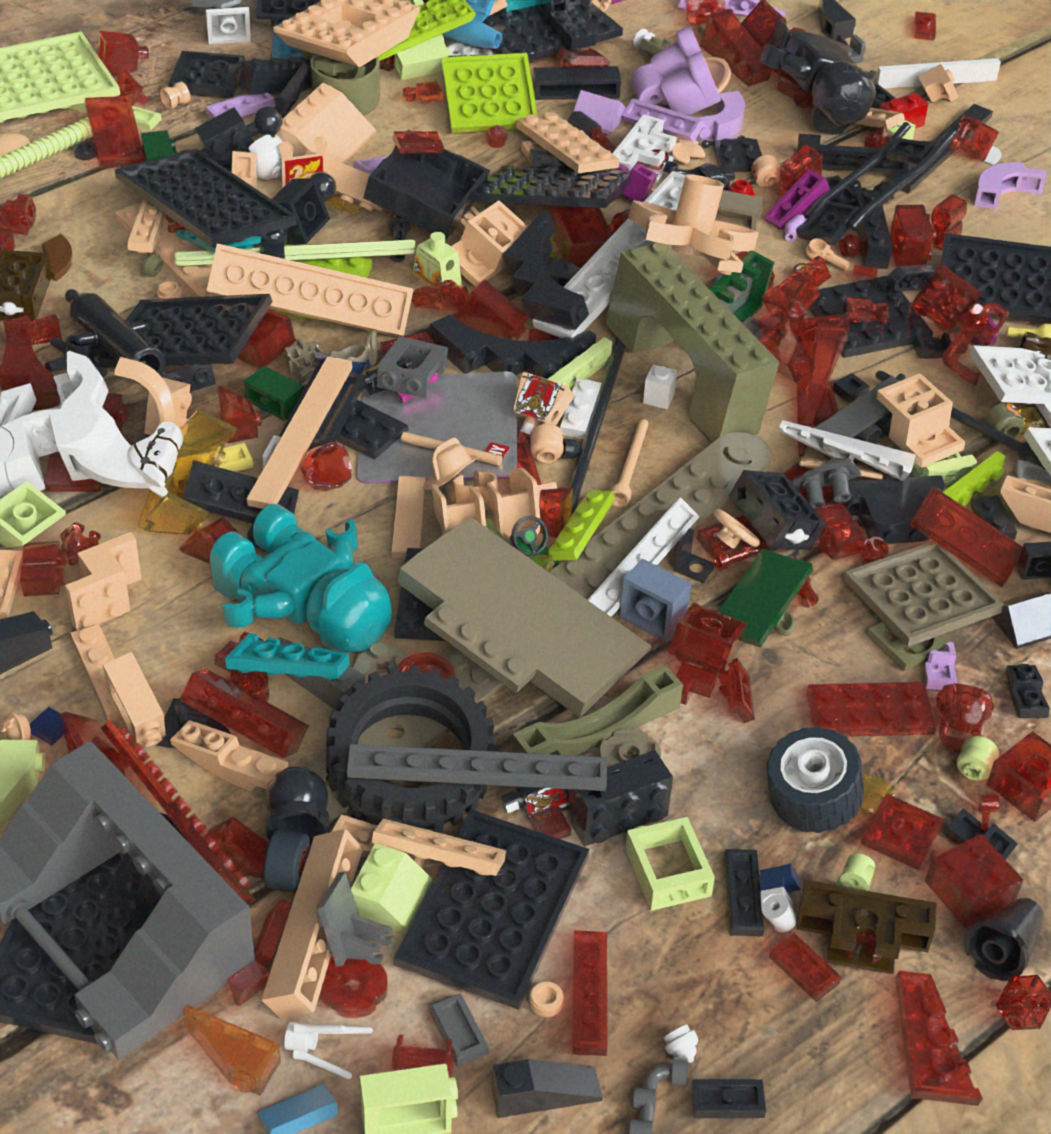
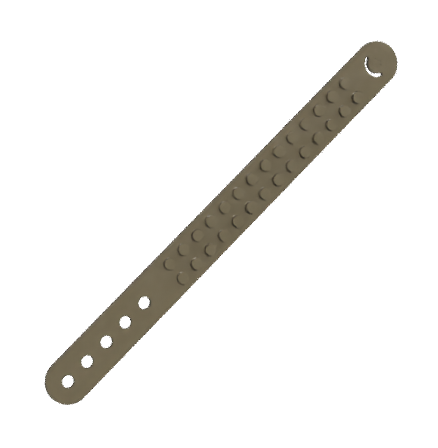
[304,432,771,827]

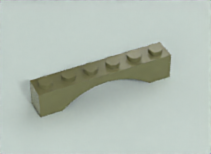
[512,665,683,756]

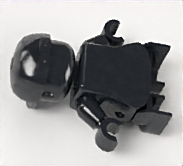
[760,19,877,135]

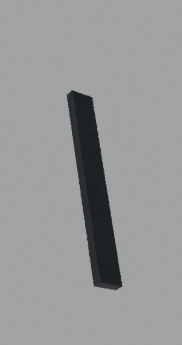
[890,104,993,194]

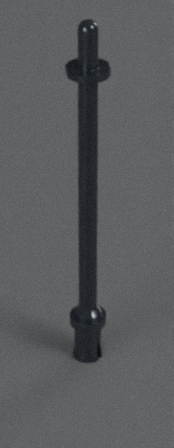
[875,370,1046,470]

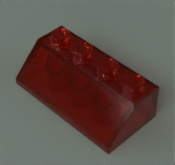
[547,205,612,268]

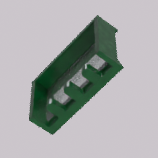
[709,250,775,323]

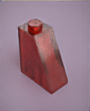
[455,279,530,340]

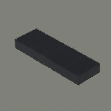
[724,849,764,937]

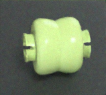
[957,736,999,781]

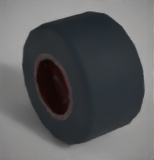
[264,830,310,892]

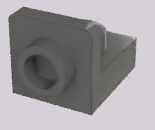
[848,34,866,63]

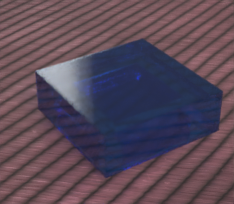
[29,706,73,746]

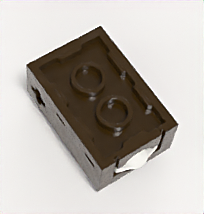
[0,250,52,322]

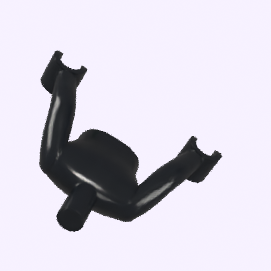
[663,161,735,191]

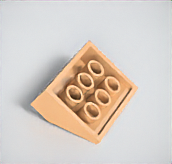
[274,83,376,164]

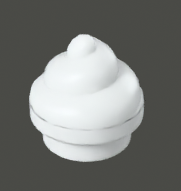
[663,1024,698,1063]

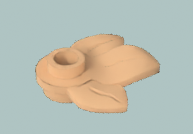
[665,136,705,164]

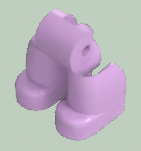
[631,25,721,115]

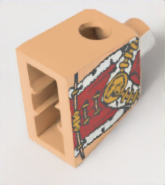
[514,372,574,438]

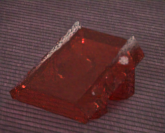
[556,47,610,67]

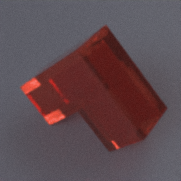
[676,662,717,705]

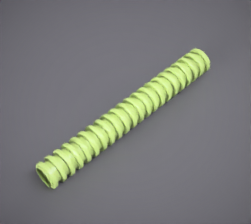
[0,107,120,179]

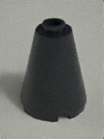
[964,898,1044,981]

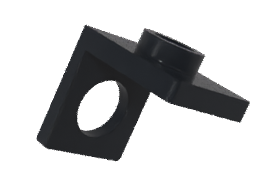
[673,528,716,583]

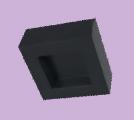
[833,373,870,403]

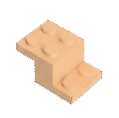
[451,201,528,288]
[876,373,965,468]
[65,532,141,631]

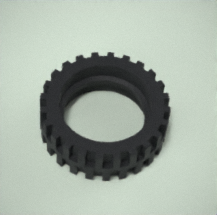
[326,666,496,833]

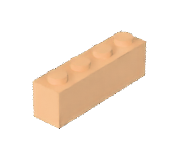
[305,150,382,212]

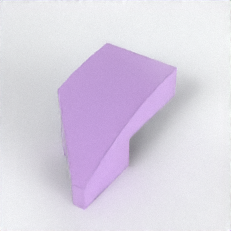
[924,642,957,692]

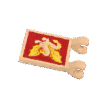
[280,136,328,187]

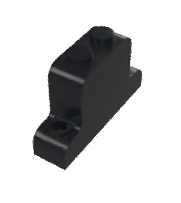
[833,475,945,545]

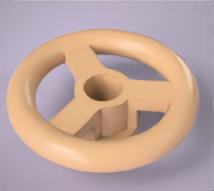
[714,509,760,549]

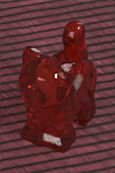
[60,522,101,566]

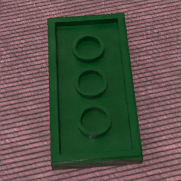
[709,549,813,648]

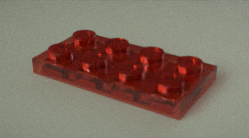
[806,682,936,737]

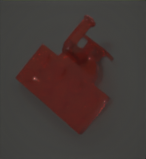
[910,263,1010,386]

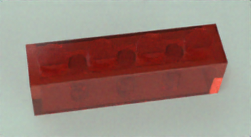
[180,668,309,758]

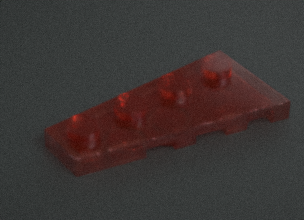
[895,970,983,1106]

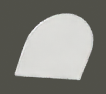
[971,145,1002,166]

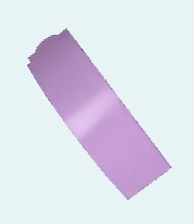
[695,91,745,141]
[974,162,1047,209]

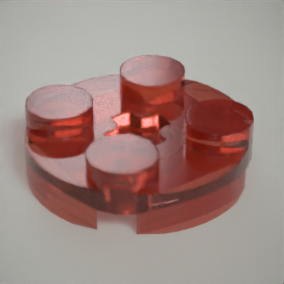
[320,957,388,1019]

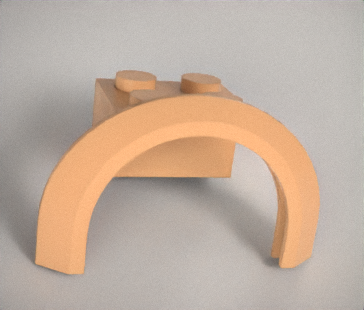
[115,357,192,435]

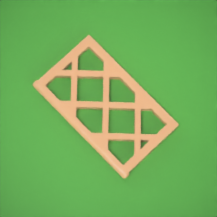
[800,456,883,479]

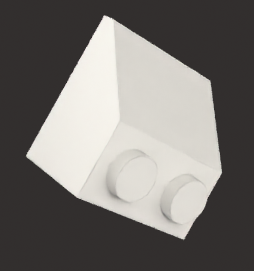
[205,7,251,44]

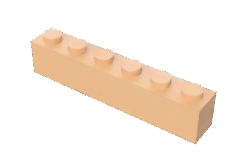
[262,829,363,1019]

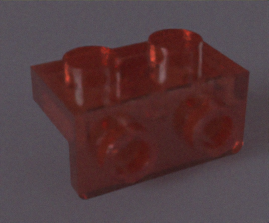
[686,0,734,26]

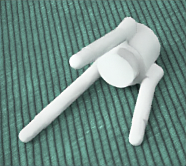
[285,1022,373,1079]

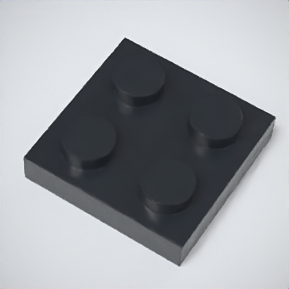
[713,138,763,172]

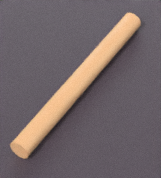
[401,432,502,466]

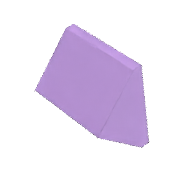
[573,90,626,135]

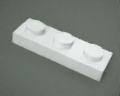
[560,378,602,439]

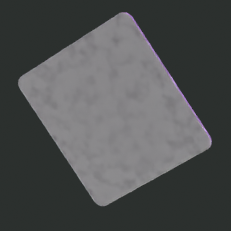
[357,372,517,483]

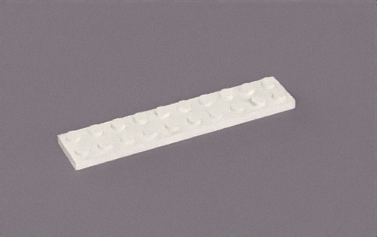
[532,171,685,338]

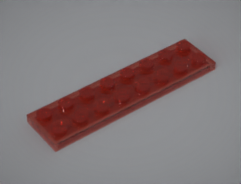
[100,720,256,905]

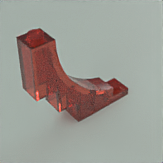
[758,256,831,383]
[0,326,128,431]

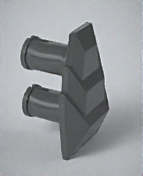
[792,458,861,510]

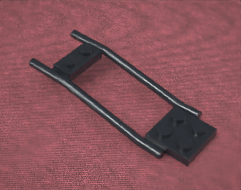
[797,122,957,245]

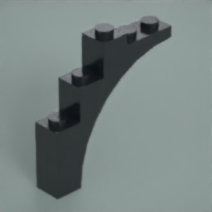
[430,315,596,379]

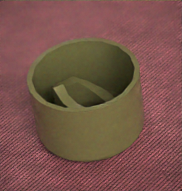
[310,54,380,115]

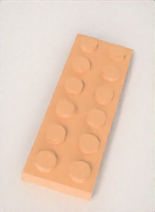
[516,112,619,173]

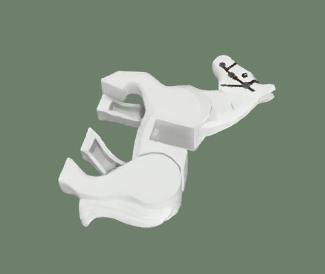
[0,351,184,500]

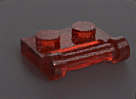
[949,115,999,162]
[697,515,770,571]

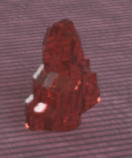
[411,279,469,311]

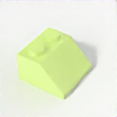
[0,481,66,548]
[351,843,434,934]

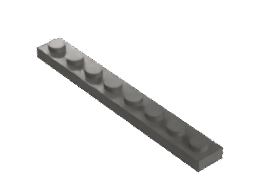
[347,744,607,791]

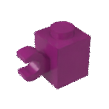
[616,164,658,202]

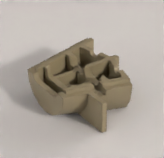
[284,338,329,384]

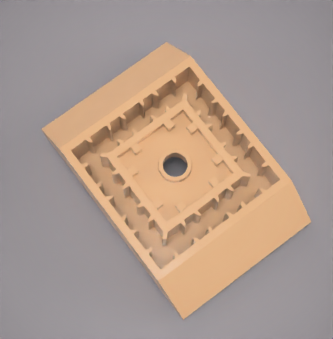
[274,0,419,67]

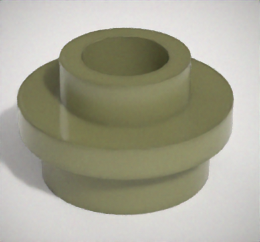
[142,253,164,277]

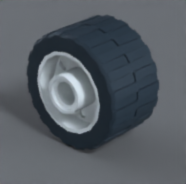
[766,727,864,833]

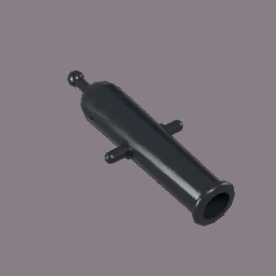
[65,289,166,384]

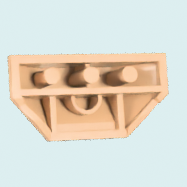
[1000,475,1051,533]

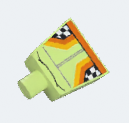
[413,232,462,295]

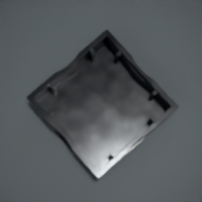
[363,129,490,240]

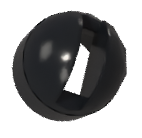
[561,438,581,459]

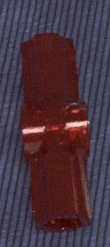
[777,74,814,109]

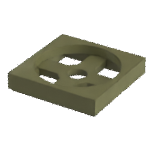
[867,622,949,671]

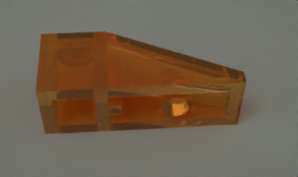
[183,1005,281,1096]

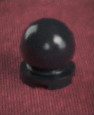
[265,767,330,847]

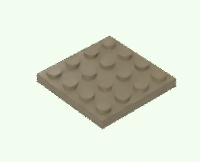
[844,540,1004,647]

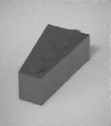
[815,376,899,460]

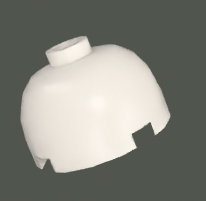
[248,135,283,180]

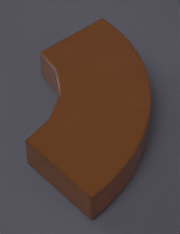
[42,234,73,281]

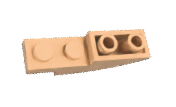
[170,720,289,792]

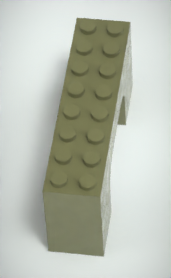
[606,242,780,442]

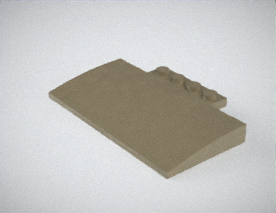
[397,517,651,718]

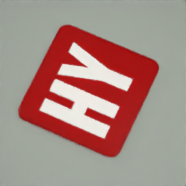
[485,442,510,459]

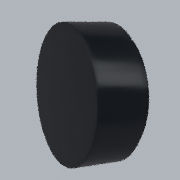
[74,141,97,160]

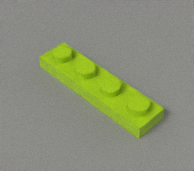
[932,451,1006,525]
[548,489,615,561]

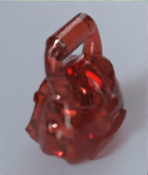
[0,194,36,235]
[936,683,994,750]

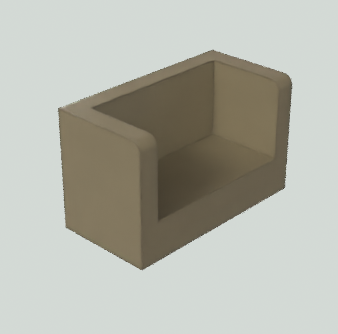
[715,190,763,231]

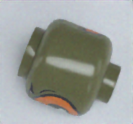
[985,402,1024,438]

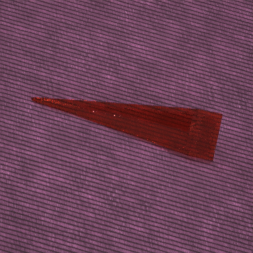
[796,314,850,459]

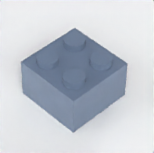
[620,558,691,643]

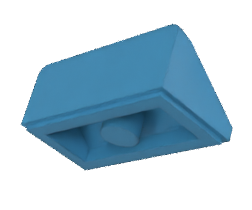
[258,1084,338,1134]

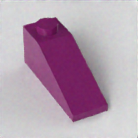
[763,169,830,229]

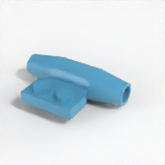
[442,0,502,49]

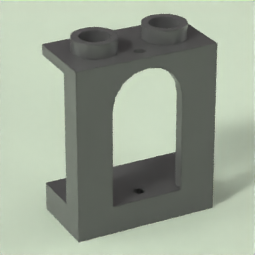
[377,336,448,398]

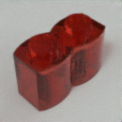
[927,194,967,251]
[814,502,866,560]
[20,541,67,597]

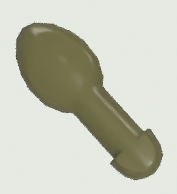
[775,610,795,636]

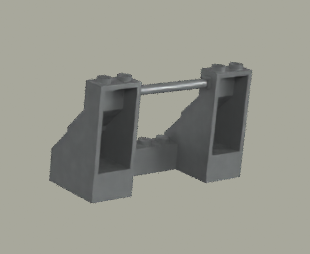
[0,741,255,1060]

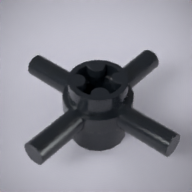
[45,335,108,377]

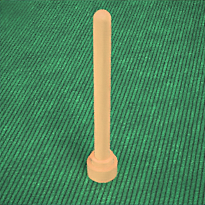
[610,419,649,507]

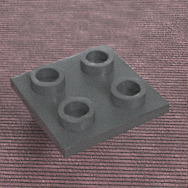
[317,872,395,966]

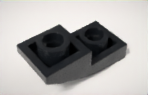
[1006,664,1050,718]

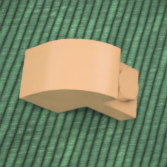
[232,151,258,188]

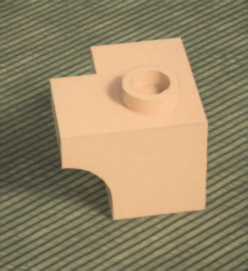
[918,64,959,103]

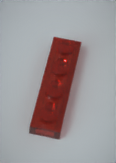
[572,930,608,1056]

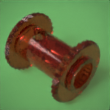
[392,1035,454,1078]

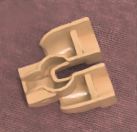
[431,468,540,544]

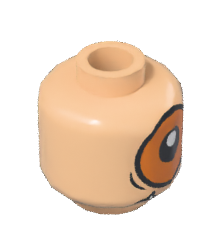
[751,155,783,187]

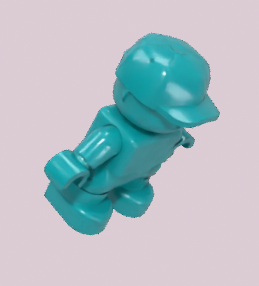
[210,504,392,653]

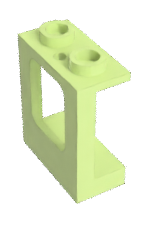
[897,423,977,487]

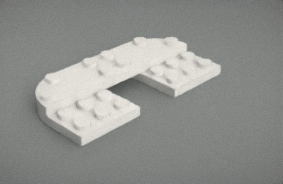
[969,346,1051,477]

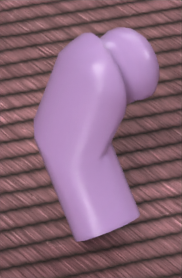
[784,214,807,242]

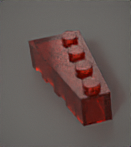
[700,9,773,86]

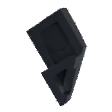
[912,332,968,359]

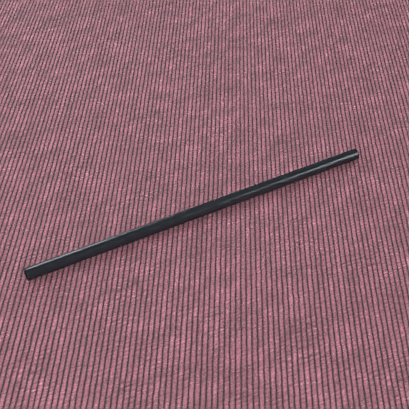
[558,337,626,524]

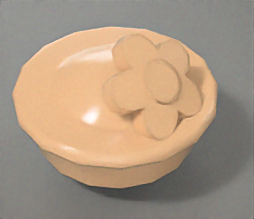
[0,712,31,740]

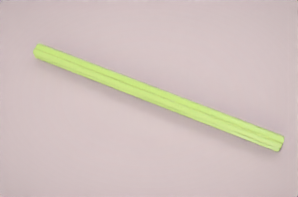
[174,240,416,266]

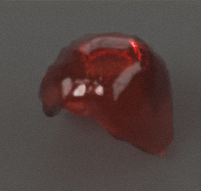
[299,441,352,491]

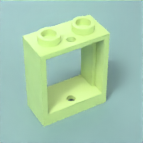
[625,817,715,911]
[360,1064,458,1134]

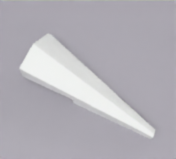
[778,420,916,481]

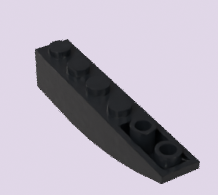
[238,56,312,95]

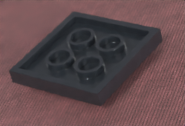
[168,51,245,98]

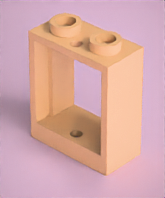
[103,652,166,749]

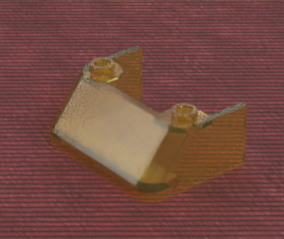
[137,409,237,535]

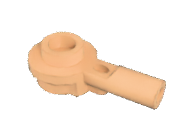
[806,239,850,270]

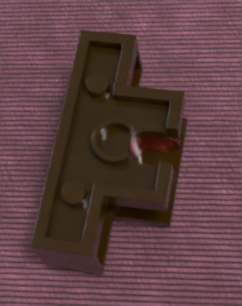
[797,880,937,974]

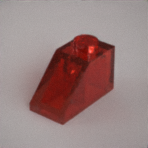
[218,386,262,444]
[179,517,239,564]
[200,817,269,879]

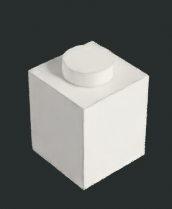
[643,365,677,409]

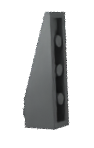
[278,637,365,711]

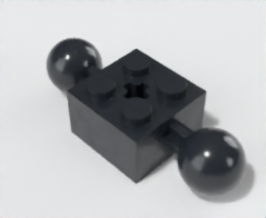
[177,107,283,171]
[258,172,336,246]

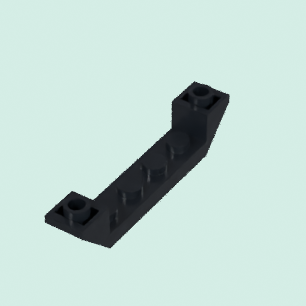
[797,134,933,174]

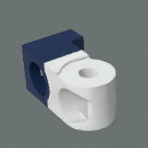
[760,864,801,932]

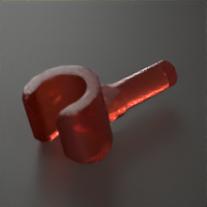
[978,794,999,830]

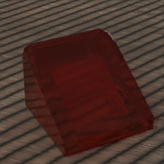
[228,961,269,1006]

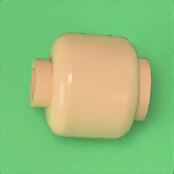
[530,423,564,464]

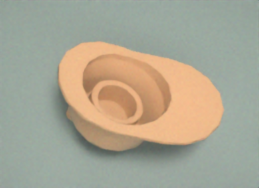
[423,438,477,490]

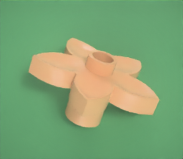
[629,174,759,260]

